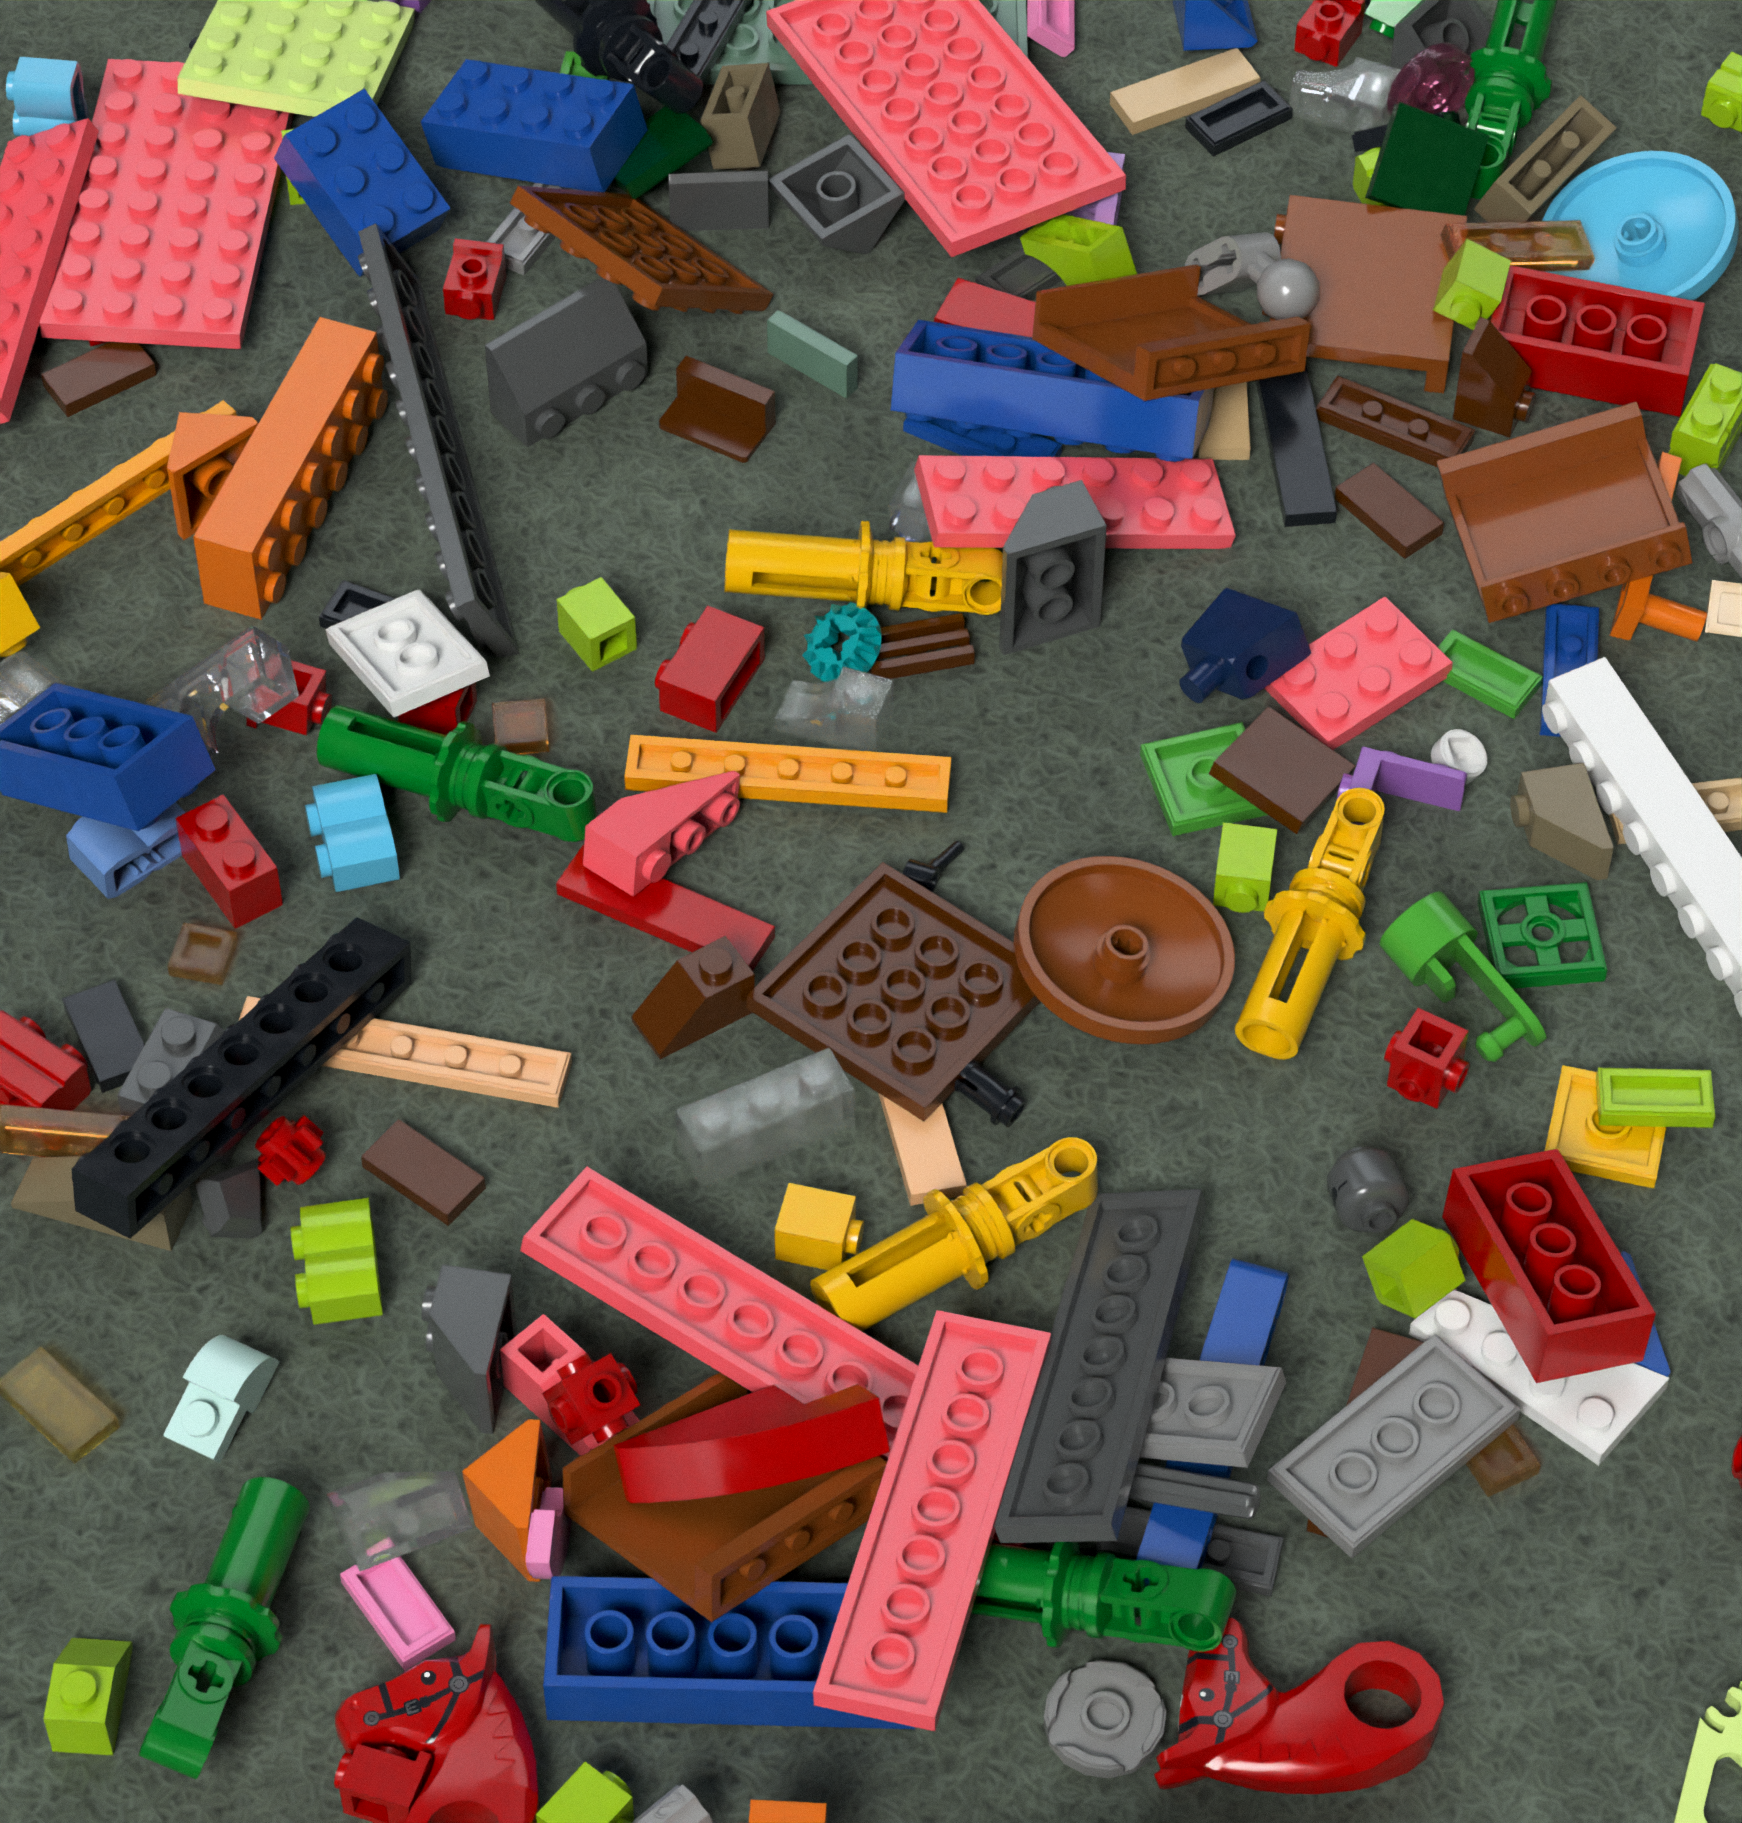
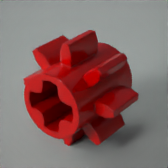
[255,1115,326,1186]

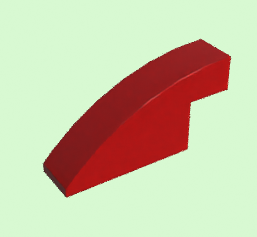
[613,1384,890,1503]

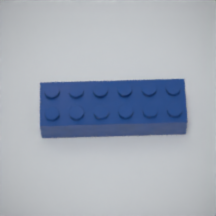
[891,320,1214,462]
[543,1576,915,1729]

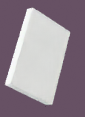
[325,589,490,717]

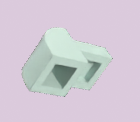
[163,1335,280,1463]

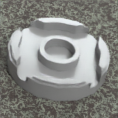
[1043,1660,1166,1778]

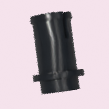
[954,1060,1028,1128]

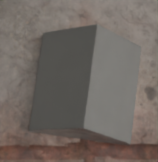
[1389,0,1491,105]
[768,134,905,254]
[668,170,769,231]

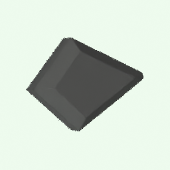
[196,1159,262,1238]

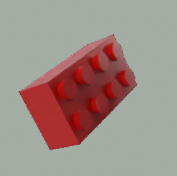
[1491,265,1705,417]
[1442,1149,1656,1383]

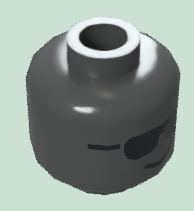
[1327,1147,1409,1233]

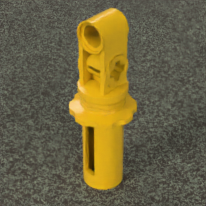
[724,521,1003,615]
[1235,788,1385,1060]
[810,1137,1098,1332]

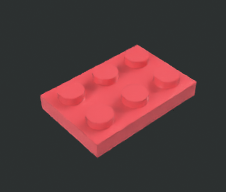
[1264,597,1453,750]

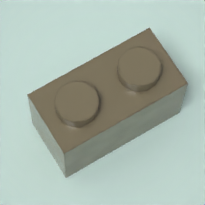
[701,63,781,171]

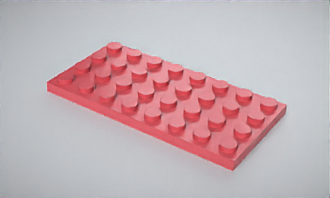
[766,0,1126,257]
[39,59,294,349]

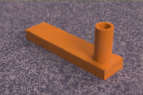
[1609,452,1707,642]

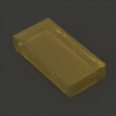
[0,1346,120,1464]

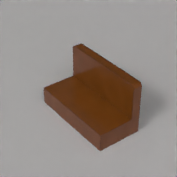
[659,355,776,463]

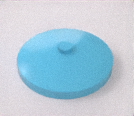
[1538,151,1739,301]

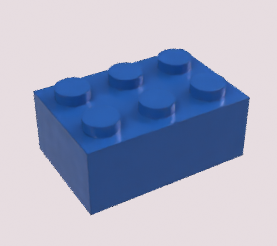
[274,88,451,277]

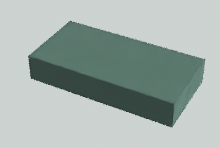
[767,310,858,399]

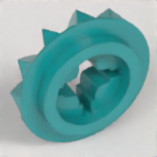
[802,601,882,685]

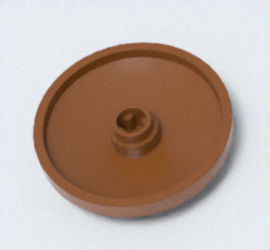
[1014,856,1235,1044]

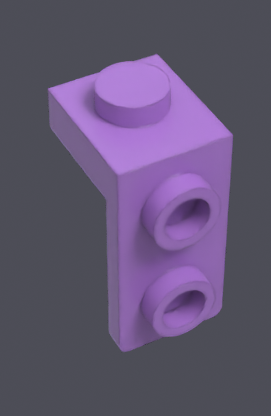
[1337,746,1467,825]

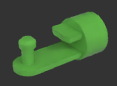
[1379,891,1546,1062]

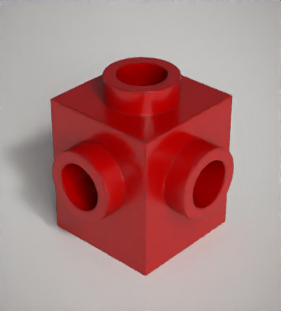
[1384,1008,1470,1109]
[542,1353,641,1445]

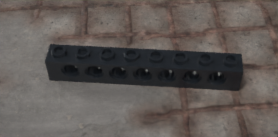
[71,917,412,1239]

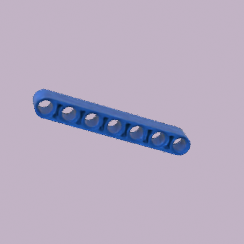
[1136,1258,1289,1587]

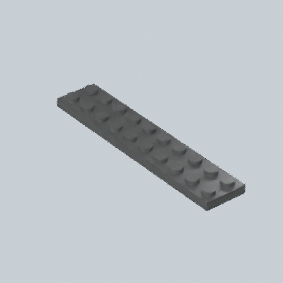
[358,223,520,658]

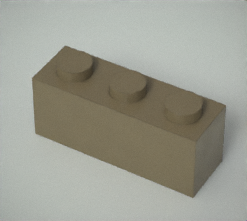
[1474,95,1617,241]

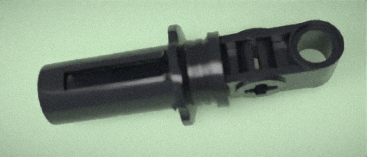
[535,0,703,114]

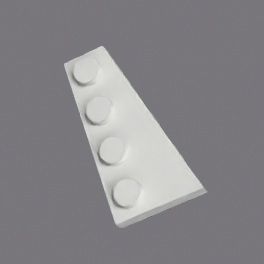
[1409,1290,1669,1466]

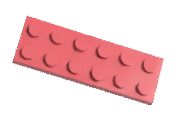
[914,455,1236,549]

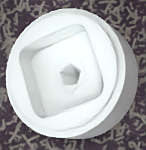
[1431,729,1487,785]

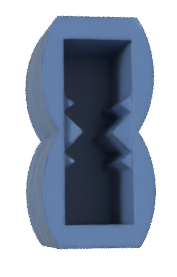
[66,802,186,899]

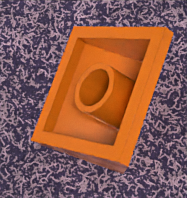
[167,412,258,540]
[462,1419,552,1582]

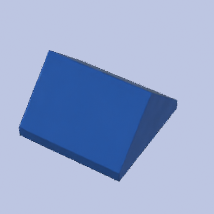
[1173,0,1258,51]

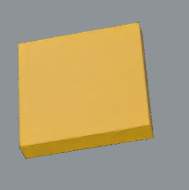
[1545,1065,1666,1188]

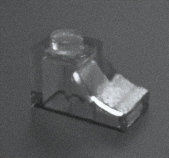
[1289,57,1403,134]
[775,666,894,752]

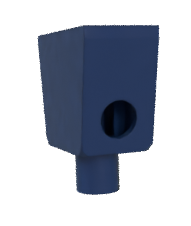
[1179,588,1311,703]

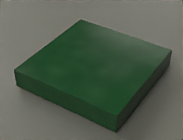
[1365,102,1489,216]
[613,107,713,199]

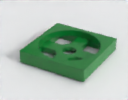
[1477,882,1607,989]

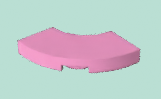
[525,1487,572,1579]

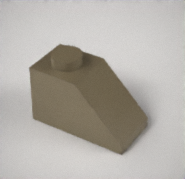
[1510,763,1614,880]

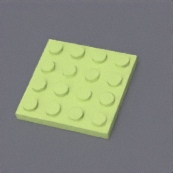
[177,0,415,117]

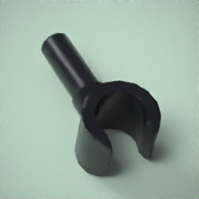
[903,841,964,892]

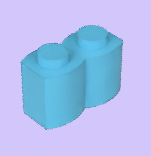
[6,57,89,136]
[305,774,400,892]

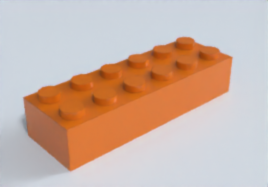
[193,317,388,620]

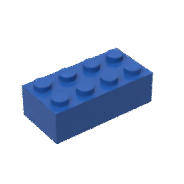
[421,59,648,192]
[0,683,216,832]

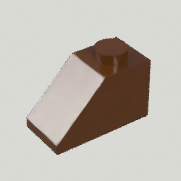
[1453,317,1536,438]
[631,936,755,1060]

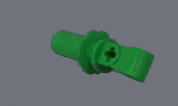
[1460,0,1558,199]
[317,705,598,842]
[138,1477,310,1780]
[971,1542,1236,1652]

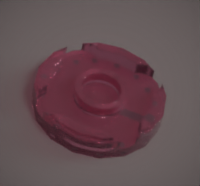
[1387,42,1475,116]

